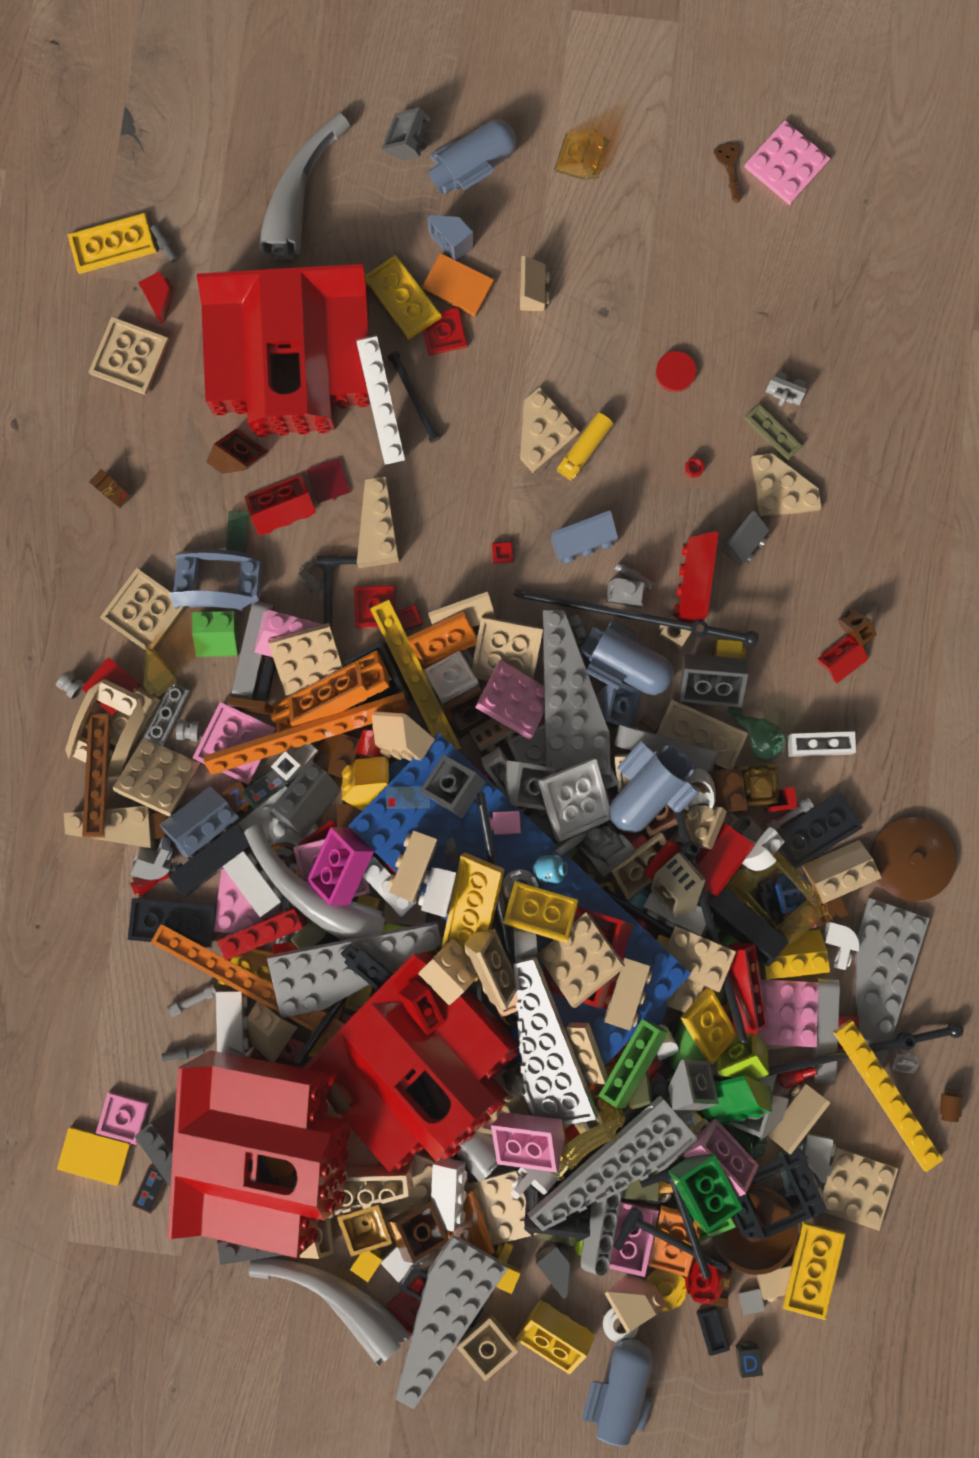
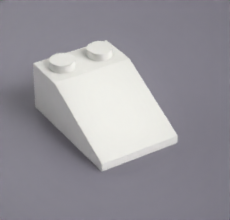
[418,867,457,917]

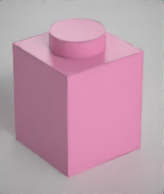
[489,811,521,835]

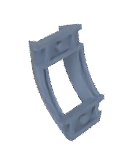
[169,549,263,611]

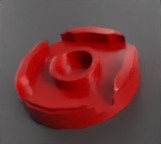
[655,351,696,392]
[685,1260,724,1304]

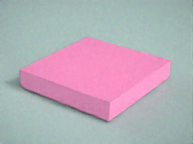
[96,1091,150,1145]

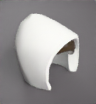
[684,768,716,810]

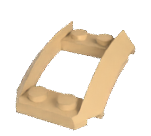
[65,679,146,778]

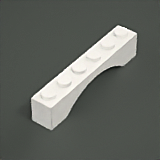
[356,335,405,465]

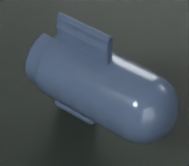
[428,119,517,194]
[579,620,674,695]
[609,740,700,833]
[581,1338,653,1447]

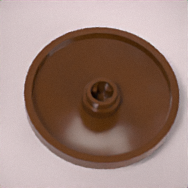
[870,817,956,901]
[712,1185,798,1275]

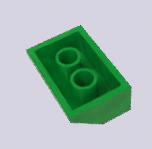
[702,1076,772,1126]
[668,1153,743,1234]

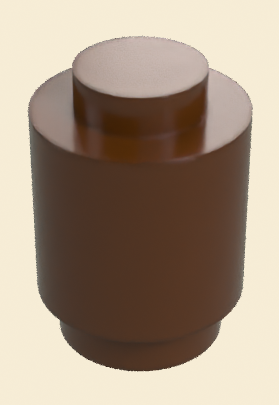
[326,1081,355,1116]
[940,1089,963,1122]

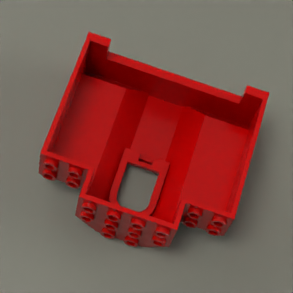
[197,264,371,437]
[303,951,519,1172]
[167,1050,350,1258]

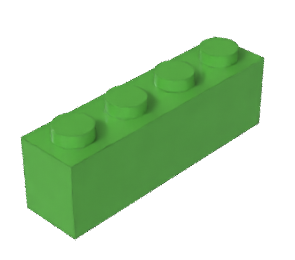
[599,1019,669,1108]

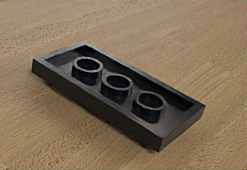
[776,792,863,872]
[127,898,217,948]

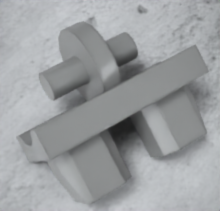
[765,371,807,406]

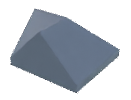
[596,683,642,728]

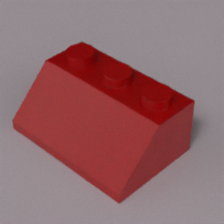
[244,474,316,536]
[696,822,755,896]

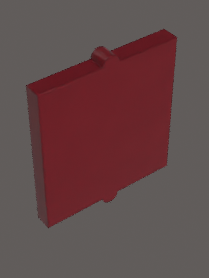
[307,459,350,504]

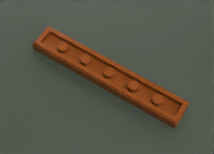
[82,713,111,838]

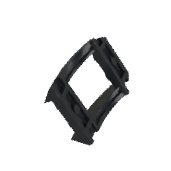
[524,1146,591,1242]
[733,1148,829,1240]

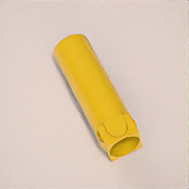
[557,412,613,481]

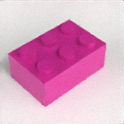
[307,827,374,906]

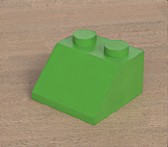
[192,611,238,657]

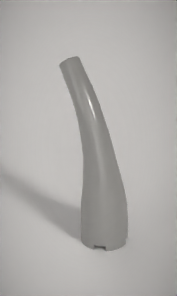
[259,113,350,261]
[244,824,386,940]
[422,1070,500,1182]
[249,1258,411,1366]

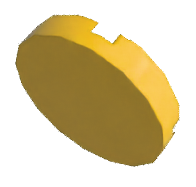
[645,1268,687,1311]

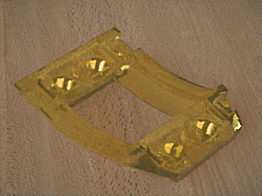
[725,851,823,944]
[549,1094,625,1182]

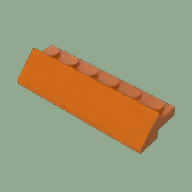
[271,650,391,732]

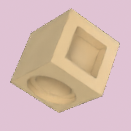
[659,616,692,649]

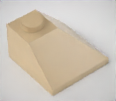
[605,1273,666,1333]

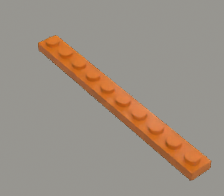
[203,692,410,775]
[151,924,346,1040]

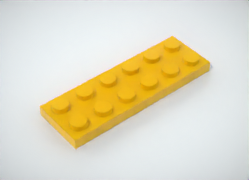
[441,852,505,982]

